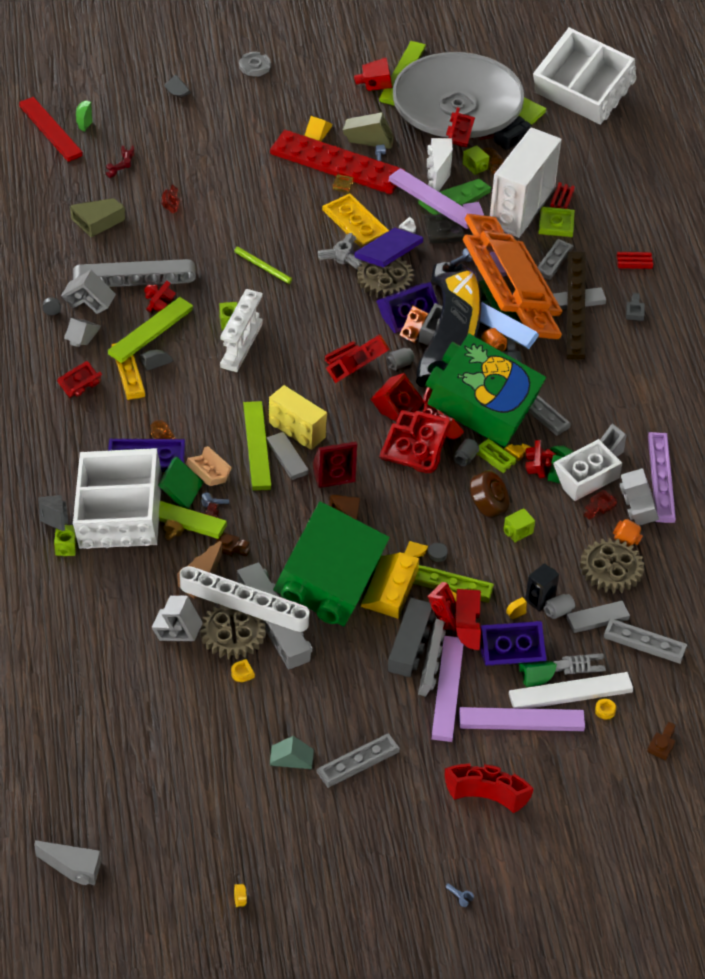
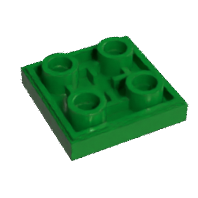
[158,457,203,509]

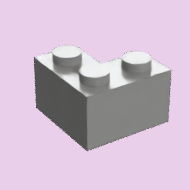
[61,270,116,314]
[619,468,659,526]
[152,595,203,641]

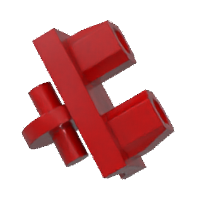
[144,280,176,313]
[526,440,556,478]

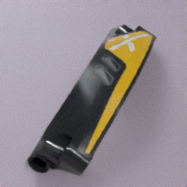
[416,261,481,388]

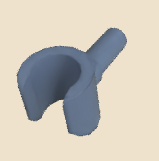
[375,144,386,161]
[451,248,473,265]
[201,493,229,508]
[446,883,474,907]

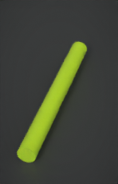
[234,246,292,284]

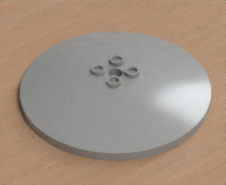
[393,52,524,138]

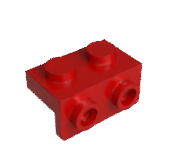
[446,107,475,148]
[57,360,102,398]
[427,582,456,631]

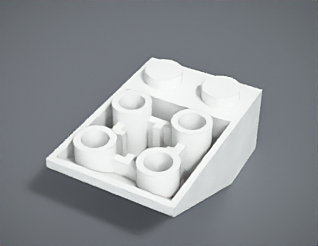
[427,138,453,192]

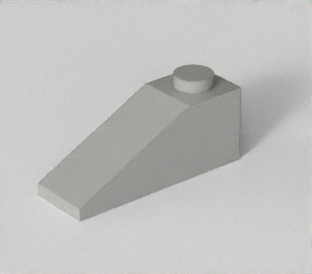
[34,840,101,885]

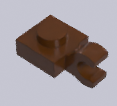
[214,532,250,556]
[647,721,676,761]

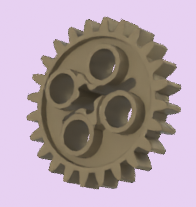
[357,257,414,298]
[580,538,644,594]
[200,605,266,659]

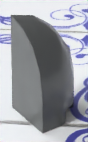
[164,74,192,97]
[139,349,173,371]

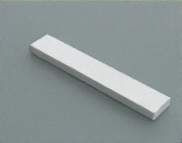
[509,672,633,709]

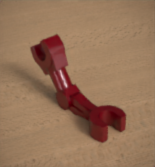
[105,145,134,178]

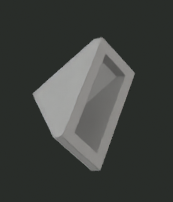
[600,423,627,457]

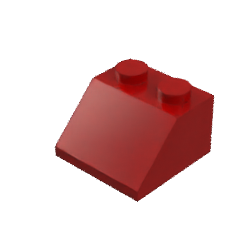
[371,373,424,422]

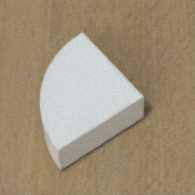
[399,217,416,234]

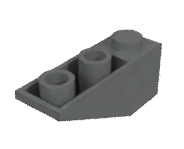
[38,495,68,531]

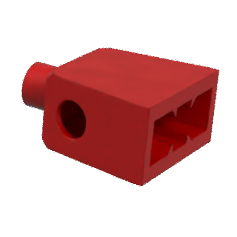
[354,57,393,91]

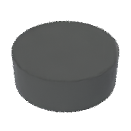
[43,297,61,315]
[428,543,448,562]

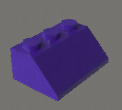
[376,282,438,333]
[480,621,546,666]

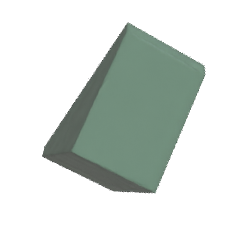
[270,736,314,769]

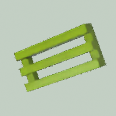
[477,439,516,473]

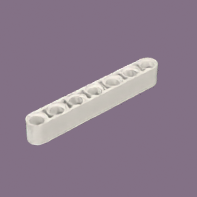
[180,566,309,632]

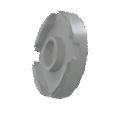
[239,52,271,76]

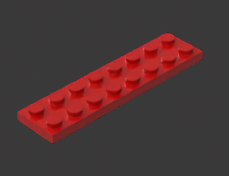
[270,129,405,194]

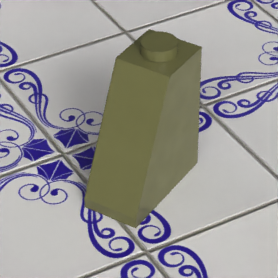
[343,112,395,149]
[70,198,125,237]

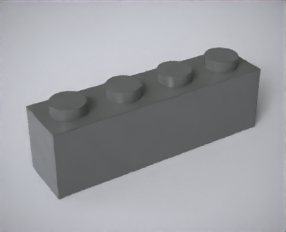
[388,598,435,677]

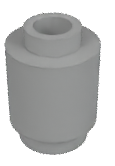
[386,348,415,370]
[544,594,575,619]

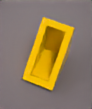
[304,116,332,141]

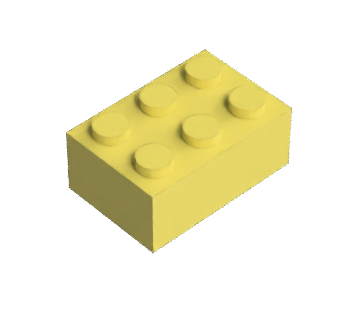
[269,385,327,450]

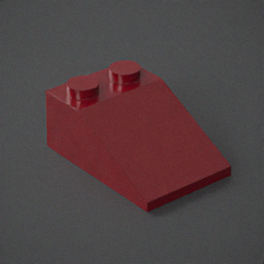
[313,441,358,488]

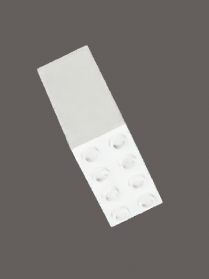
[533,28,637,125]
[490,127,562,238]
[73,448,162,549]

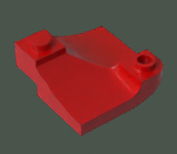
[379,410,452,473]

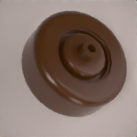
[470,470,509,518]

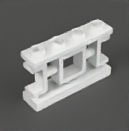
[220,289,263,372]

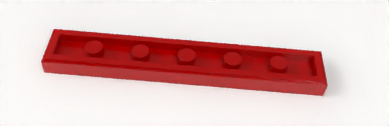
[19,96,83,162]

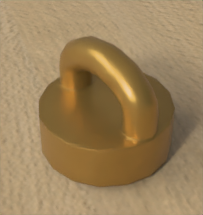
[164,520,184,540]

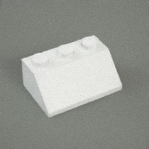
[554,439,622,501]

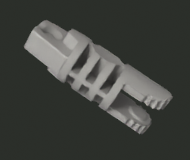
[554,653,606,675]

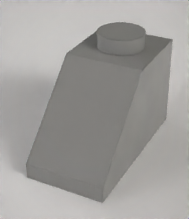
[64,318,101,347]

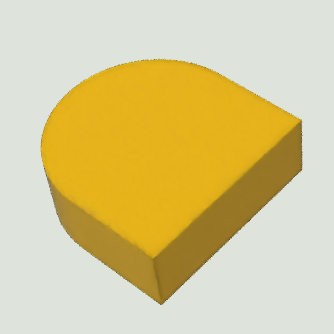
[506,597,527,619]
[231,659,255,682]

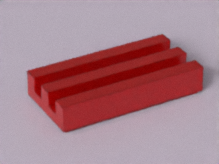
[550,182,575,209]
[616,252,653,269]
[324,341,359,365]

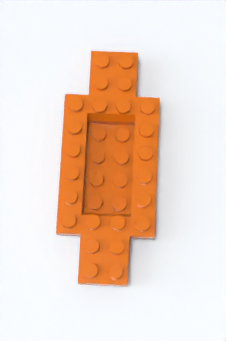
[462,213,563,339]

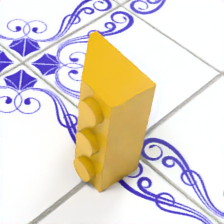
[361,552,419,619]

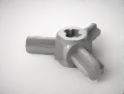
[318,233,363,269]

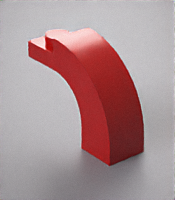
[326,334,390,383]

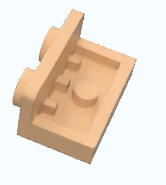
[186,446,232,486]

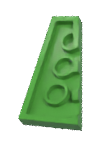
[418,179,491,221]

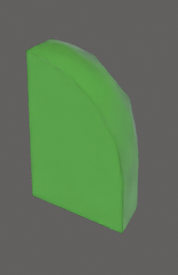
[76,101,93,131]

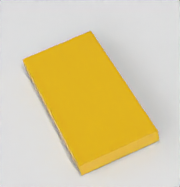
[322,193,389,248]

